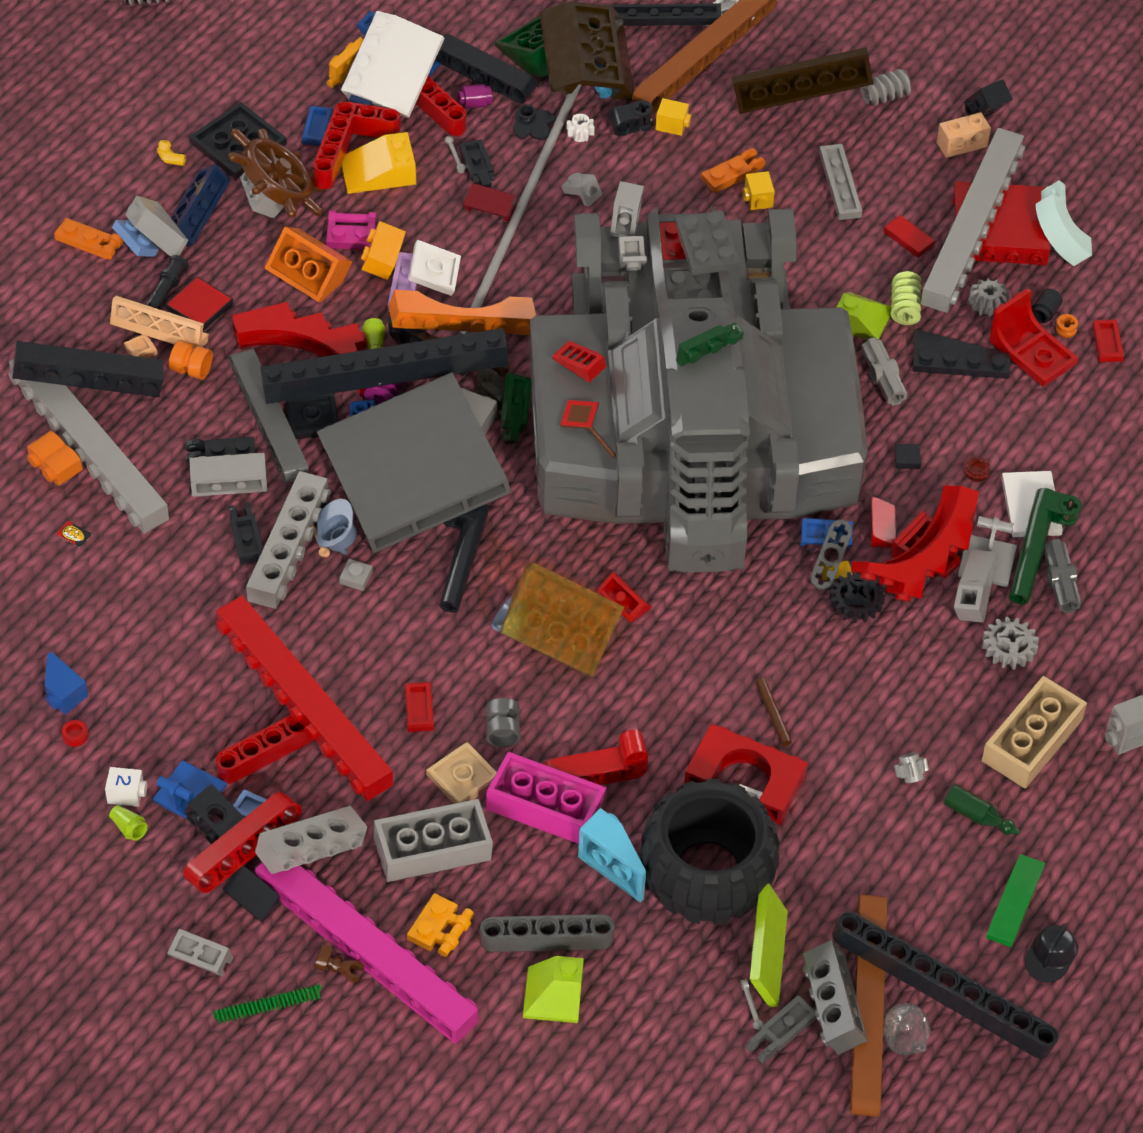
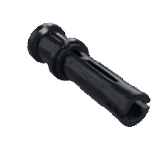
[142,255,189,315]

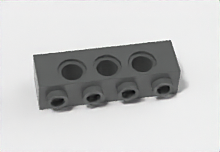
[803,940,868,1055]

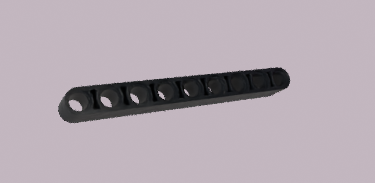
[832,912,1059,1058]

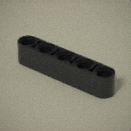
[435,34,537,103]

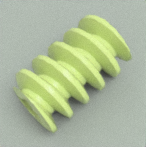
[891,271,922,325]

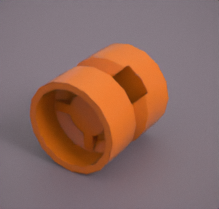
[169,340,213,380]

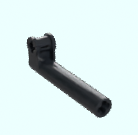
[439,504,490,613]

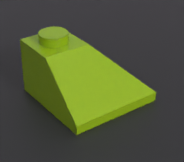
[837,292,891,340]
[523,956,584,1023]

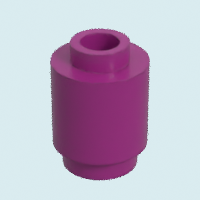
[458,84,492,109]

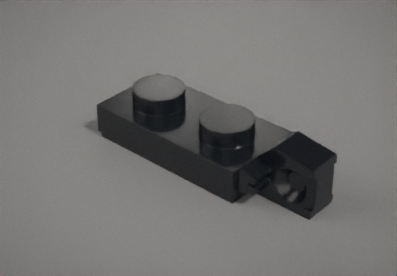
[459,139,494,188]

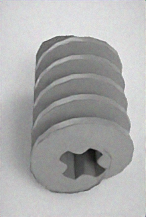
[860,69,911,106]

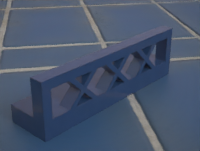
[170,164,231,247]

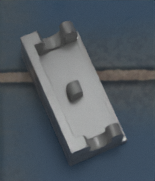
[167,929,233,977]

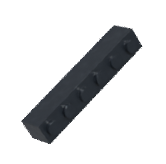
[12,341,164,397]

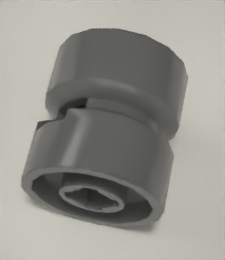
[486,698,521,747]

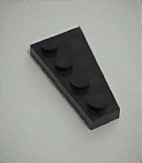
[913,329,1010,379]

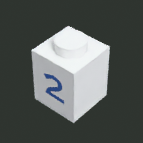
[105,767,147,807]

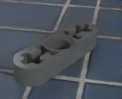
[810,520,852,591]

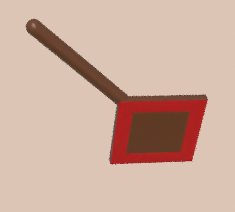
[560,400,616,458]

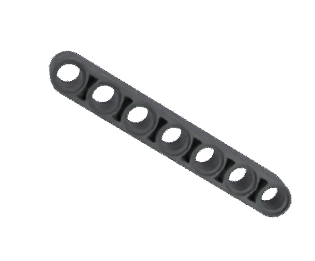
[229,348,309,483]

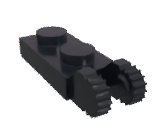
[185,437,255,464]
[228,502,263,564]

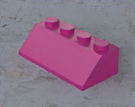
[486,752,606,844]

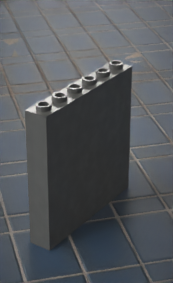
[317,372,512,554]

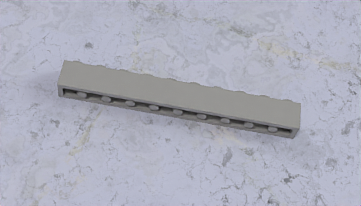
[921,128,1026,313]
[8,359,169,534]

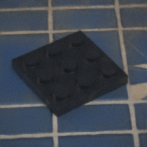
[189,102,287,179]

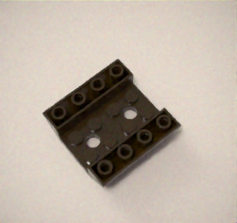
[540,1,634,100]

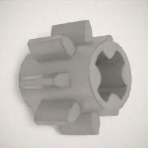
[894,752,929,783]

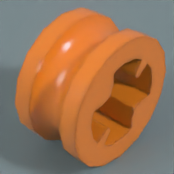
[1055,314,1078,338]

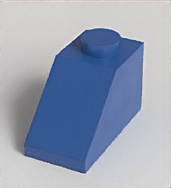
[45,652,88,715]

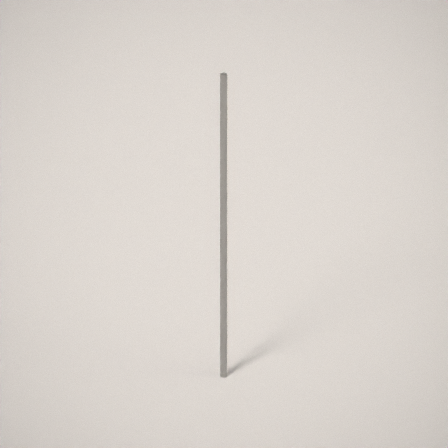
[459,85,581,334]

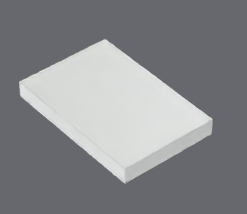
[1001,471,1063,537]

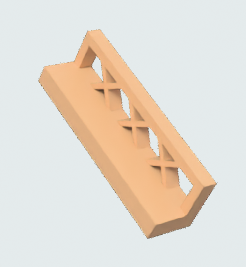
[110,296,209,349]

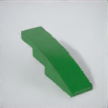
[986,854,1045,948]

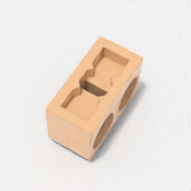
[937,112,991,158]

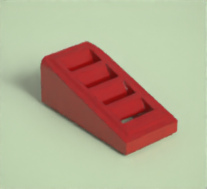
[552,341,606,383]

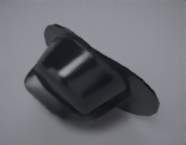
[1025,923,1078,983]

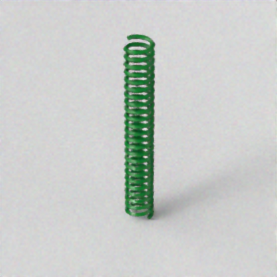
[213,983,322,1024]

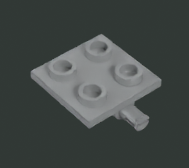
[958,516,1017,587]

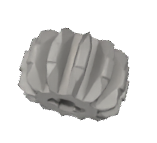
[968,277,1009,318]

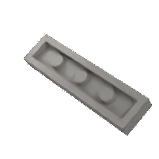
[819,144,862,220]

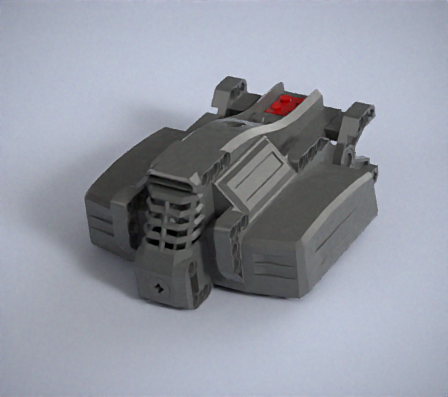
[529,206,868,573]

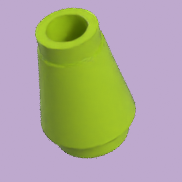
[362,318,386,350]
[109,805,148,841]

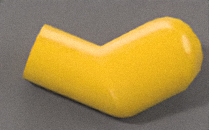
[157,140,186,166]

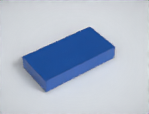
[302,106,333,146]

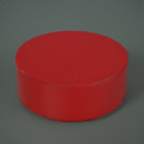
[61,720,89,747]

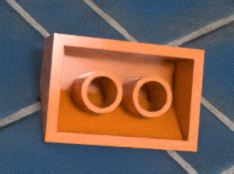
[264,227,353,302]

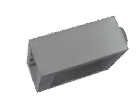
[1105,695,1143,755]

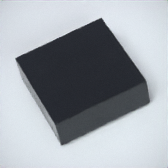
[894,444,921,469]

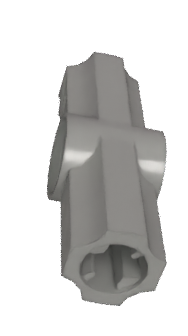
[861,337,907,406]

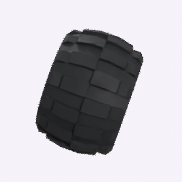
[640,779,780,925]

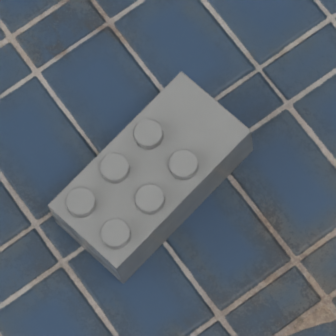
[373,799,493,882]

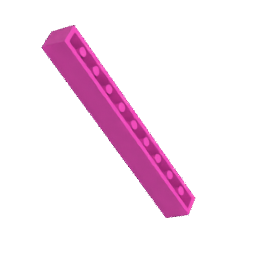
[255,862,478,1045]

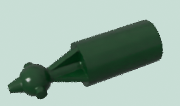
[944,784,1020,835]

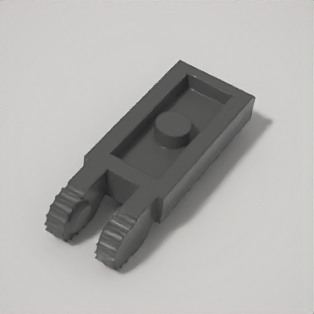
[746,995,817,1064]

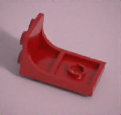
[989,289,1079,387]

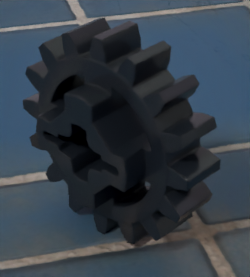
[829,572,885,623]

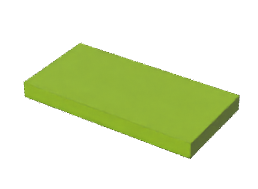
[750,884,788,1008]

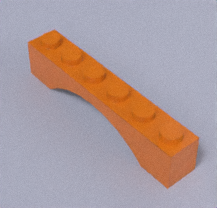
[389,290,536,335]

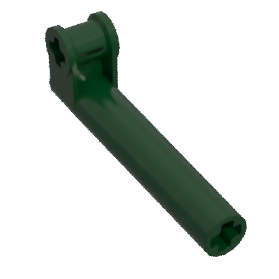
[1009,488,1082,605]

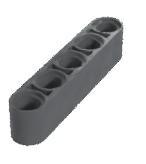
[480,914,615,952]

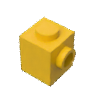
[656,98,692,136]
[743,171,775,210]

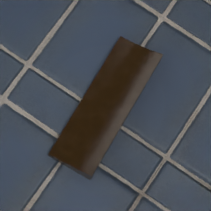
[732,47,874,114]

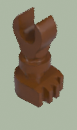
[315,944,364,982]

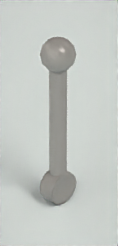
[445,136,466,174]
[741,979,764,1031]

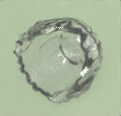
[883,1003,930,1056]

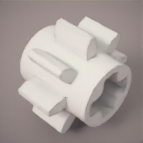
[567,114,595,142]

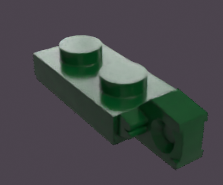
[676,322,744,367]
[501,373,531,443]

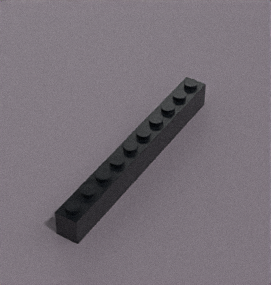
[260,328,509,404]

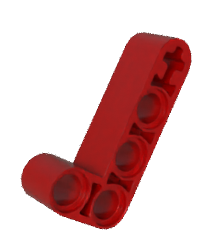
[543,729,648,785]

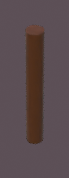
[756,678,792,747]

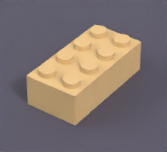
[982,676,1087,789]

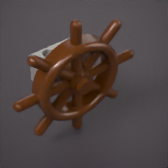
[228,128,324,218]

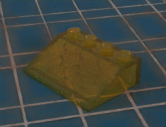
[500,562,624,677]

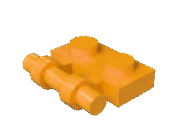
[327,37,364,88]
[407,893,474,957]

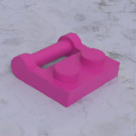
[326,210,376,250]

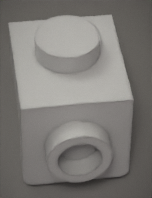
[561,173,602,206]
[618,236,647,271]

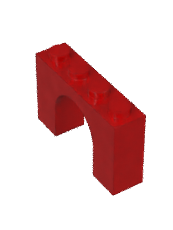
[684,724,808,825]

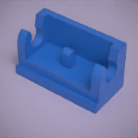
[800,518,853,549]

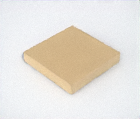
[426,742,497,804]

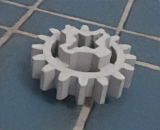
[982,617,1039,669]

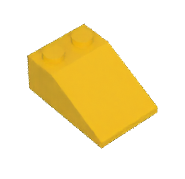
[341,132,416,194]

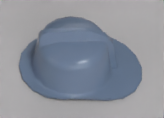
[317,499,357,554]

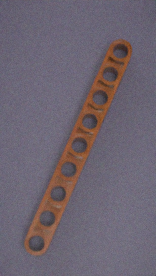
[632,0,777,112]
[850,894,887,1117]

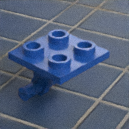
[153,760,227,819]

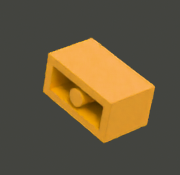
[361,221,406,280]

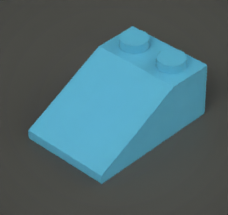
[578,808,646,903]

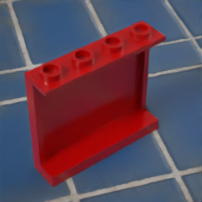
[953,181,1050,265]

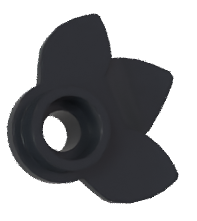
[513,104,556,140]

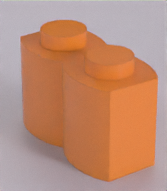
[27,431,83,486]

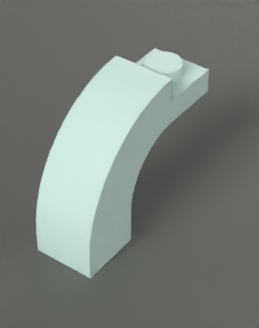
[1036,180,1092,266]

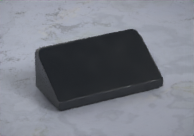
[223,865,281,923]

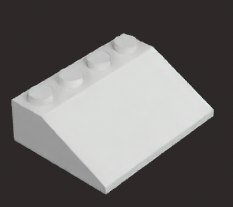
[341,11,445,118]

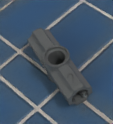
[1043,539,1081,613]

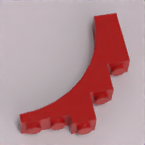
[232,302,367,396]
[851,485,979,602]

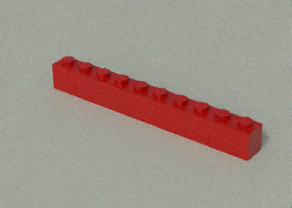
[216,596,393,801]

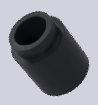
[1031,288,1063,323]

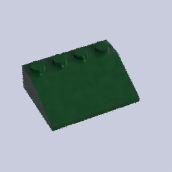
[494,3,597,77]

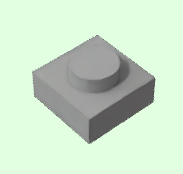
[339,559,373,591]

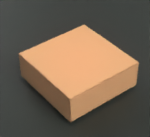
[124,334,157,358]

